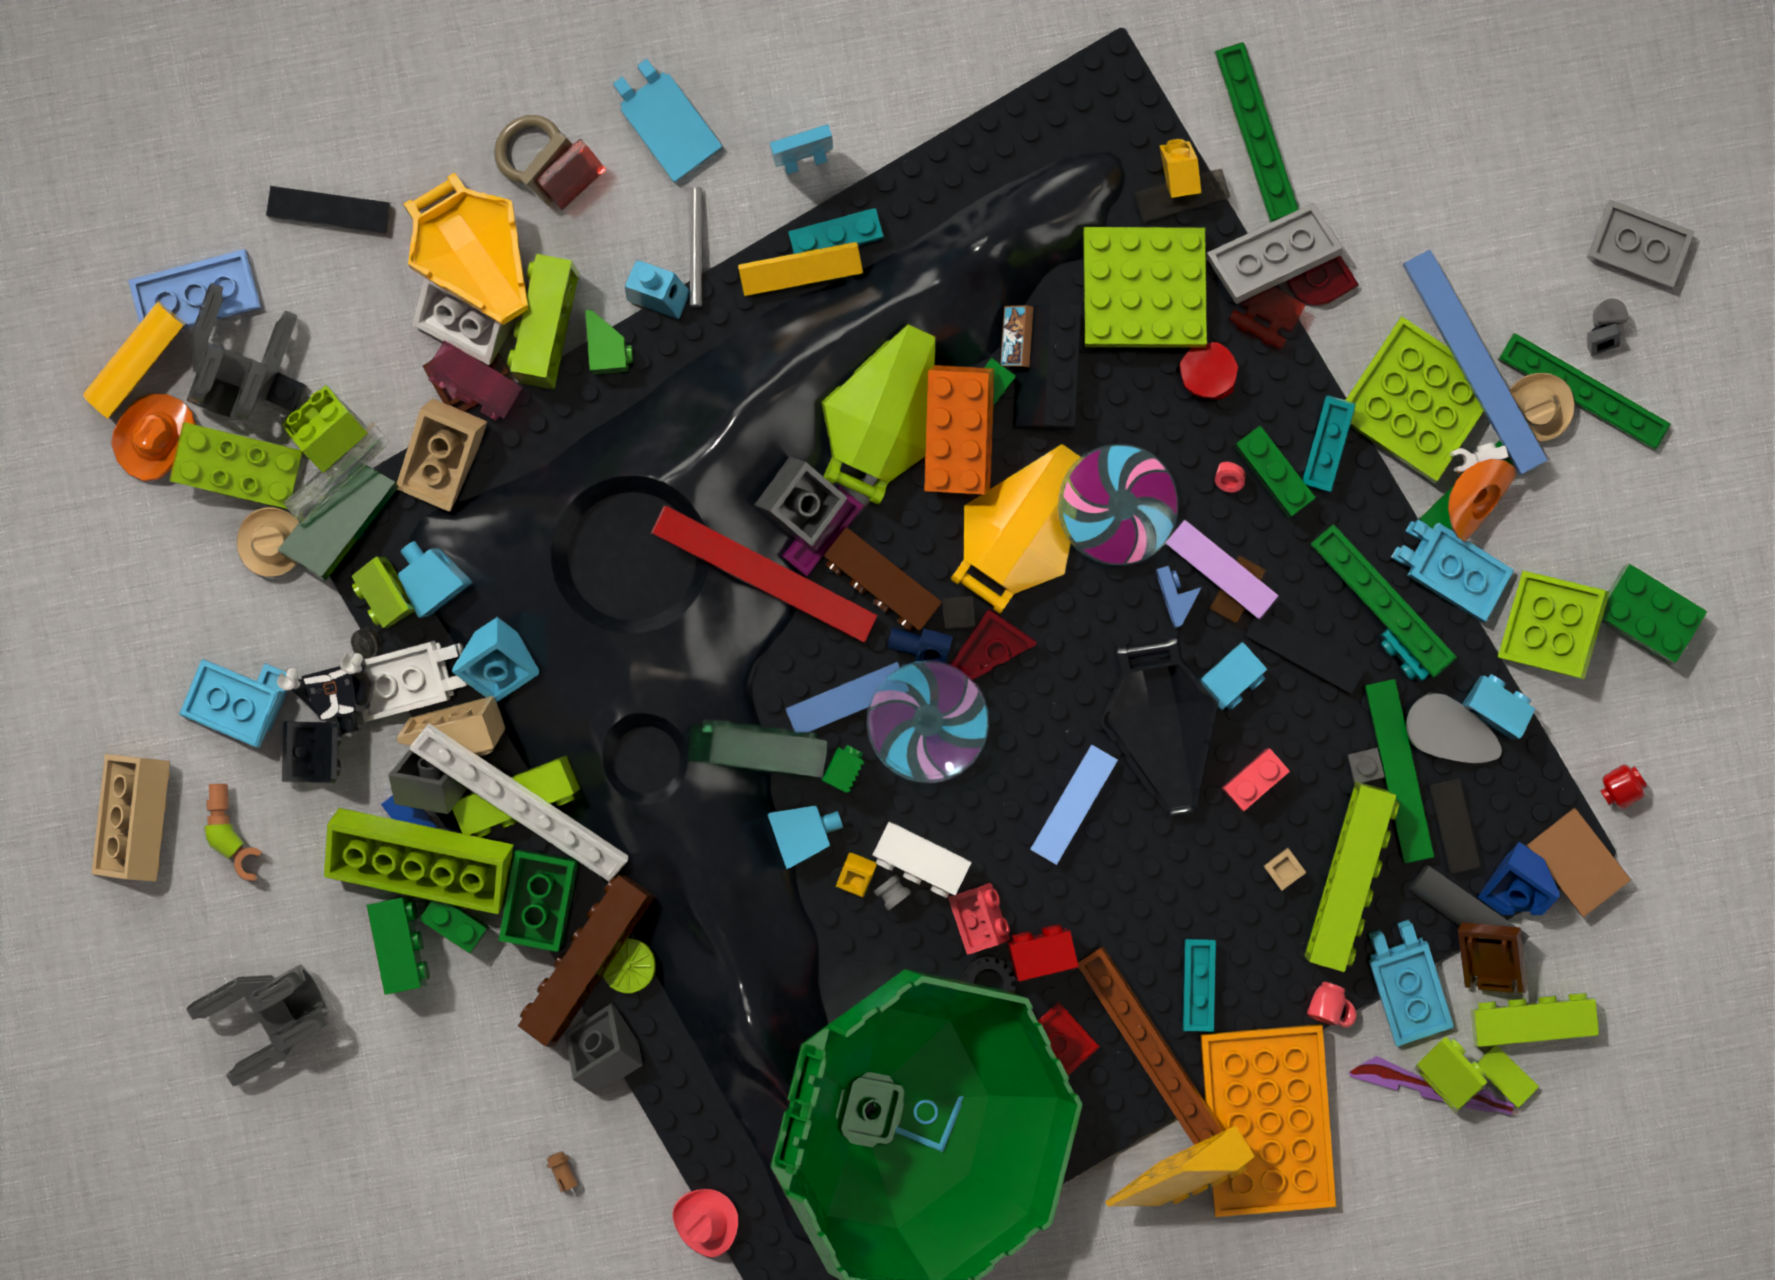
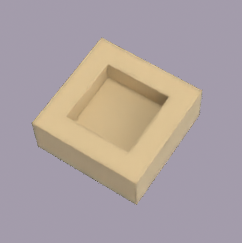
[1263,848,1306,891]

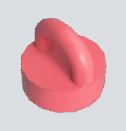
[1215,461,1246,493]

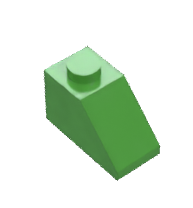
[585,310,633,375]

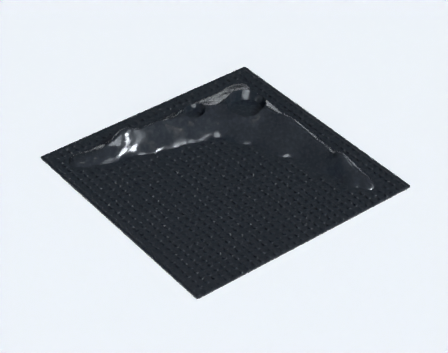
[295,27,1616,1280]

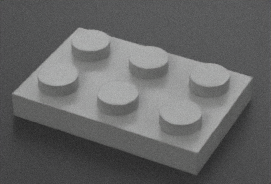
[1587,200,1695,289]

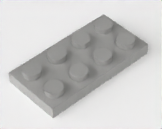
[1207,203,1343,304]

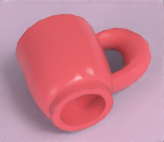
[1307,982,1357,1028]

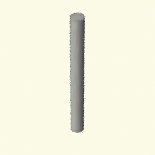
[690,187,702,307]

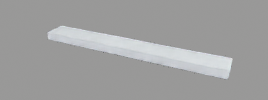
[410,723,628,881]

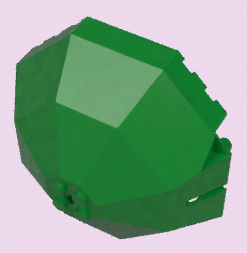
[771,969,1083,1280]

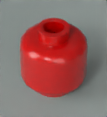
[1600,764,1647,809]

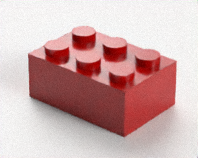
[1007,924,1079,981]

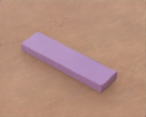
[1166,520,1279,620]

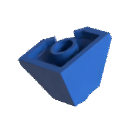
[1478,842,1560,915]

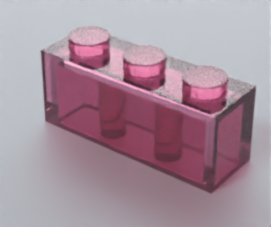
[426,340,523,421]

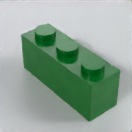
[1233,426,1316,518]

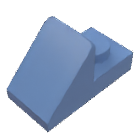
[1155,566,1201,628]

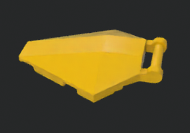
[403,172,529,325]
[950,444,1083,614]

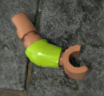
[204,784,262,882]

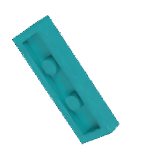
[788,208,884,254]
[1303,395,1357,492]
[1183,939,1216,1032]

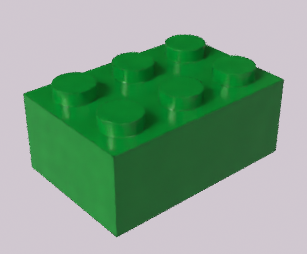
[1601,564,1708,664]
[498,849,579,952]
[366,896,430,995]

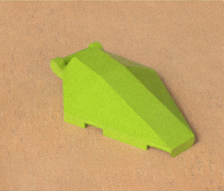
[822,324,935,505]

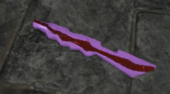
[1349,1056,1514,1115]

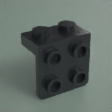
[282,721,342,783]

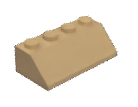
[91,754,170,882]

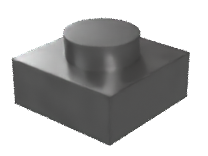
[1347,748,1384,784]

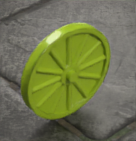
[603,938,656,993]

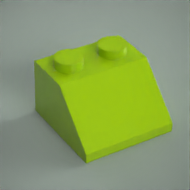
[352,556,415,628]

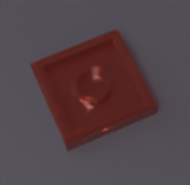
[537,139,606,210]

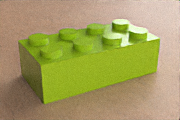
[507,253,580,390]

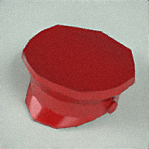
[1180,342,1238,399]

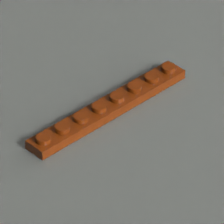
[1078,947,1224,1145]

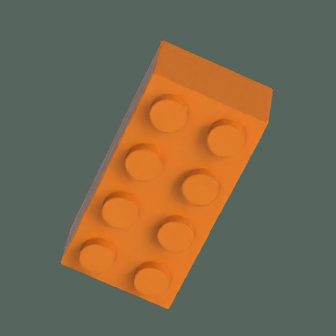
[924,365,994,495]

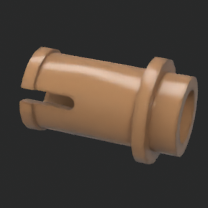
[546,1151,579,1192]

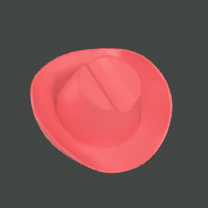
[672,1189,738,1257]

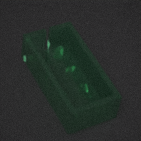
[687,720,828,778]

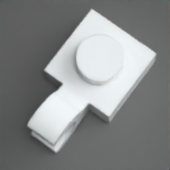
[1450,442,1508,473]

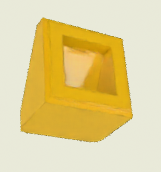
[835,853,877,898]

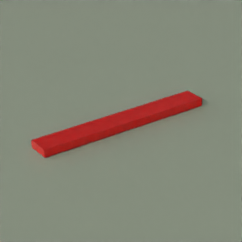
[650,506,878,643]

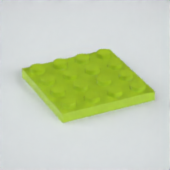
[1083,227,1207,348]
[1345,316,1483,483]

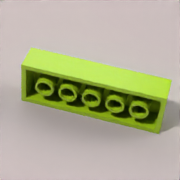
[1305,781,1399,972]
[324,808,514,914]

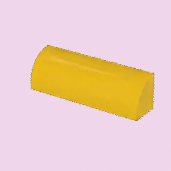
[83,301,187,419]

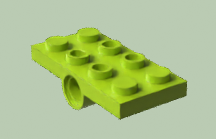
[169,422,302,509]

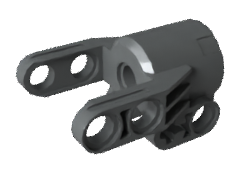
[186,282,297,421]
[186,964,328,1086]

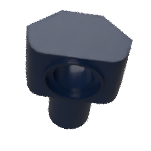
[887,627,953,672]

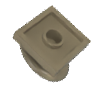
[494,115,587,206]

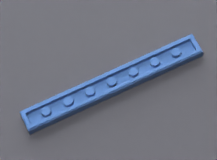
[1402,250,1548,476]

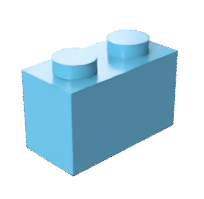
[1201,642,1267,711]

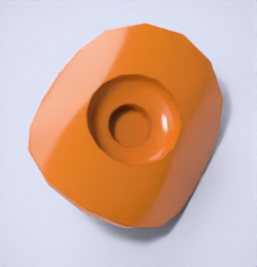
[111,393,196,482]
[1448,459,1516,542]

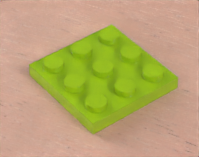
[1498,570,1610,680]

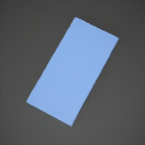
[128,249,261,329]

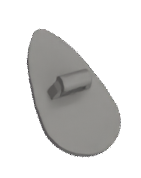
[1406,693,1502,763]

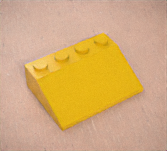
[1105,1125,1255,1207]

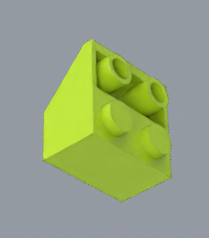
[281,385,368,473]
[1414,1036,1487,1113]

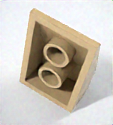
[397,398,488,512]
[396,695,506,756]

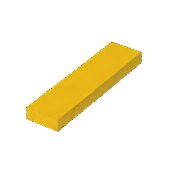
[738,242,863,296]

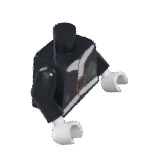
[277,653,375,735]

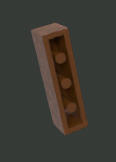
[824,527,942,632]

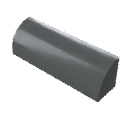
[1408,865,1530,945]

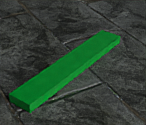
[1214,42,1298,223]
[1498,333,1671,450]
[1311,524,1457,679]
[1365,679,1434,864]

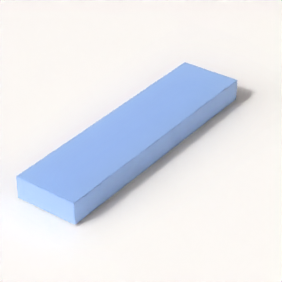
[1030,745,1118,865]

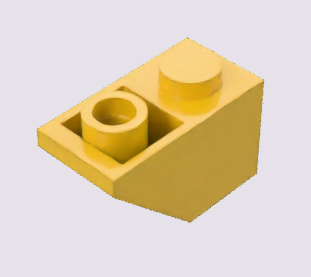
[1160,139,1201,198]

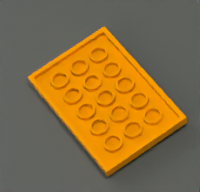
[1200,1024,1336,1217]

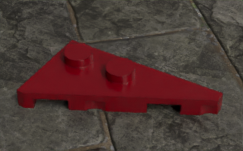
[930,608,1037,700]

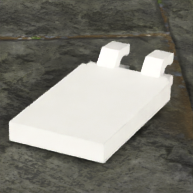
[361,641,469,722]

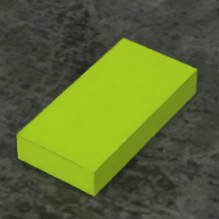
[1476,1045,1539,1108]

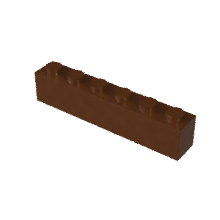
[518,875,656,1047]

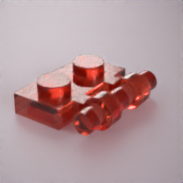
[1228,287,1306,349]

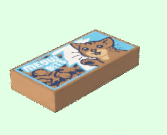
[1000,306,1034,367]

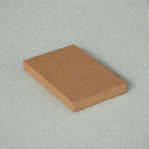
[1526,808,1631,917]

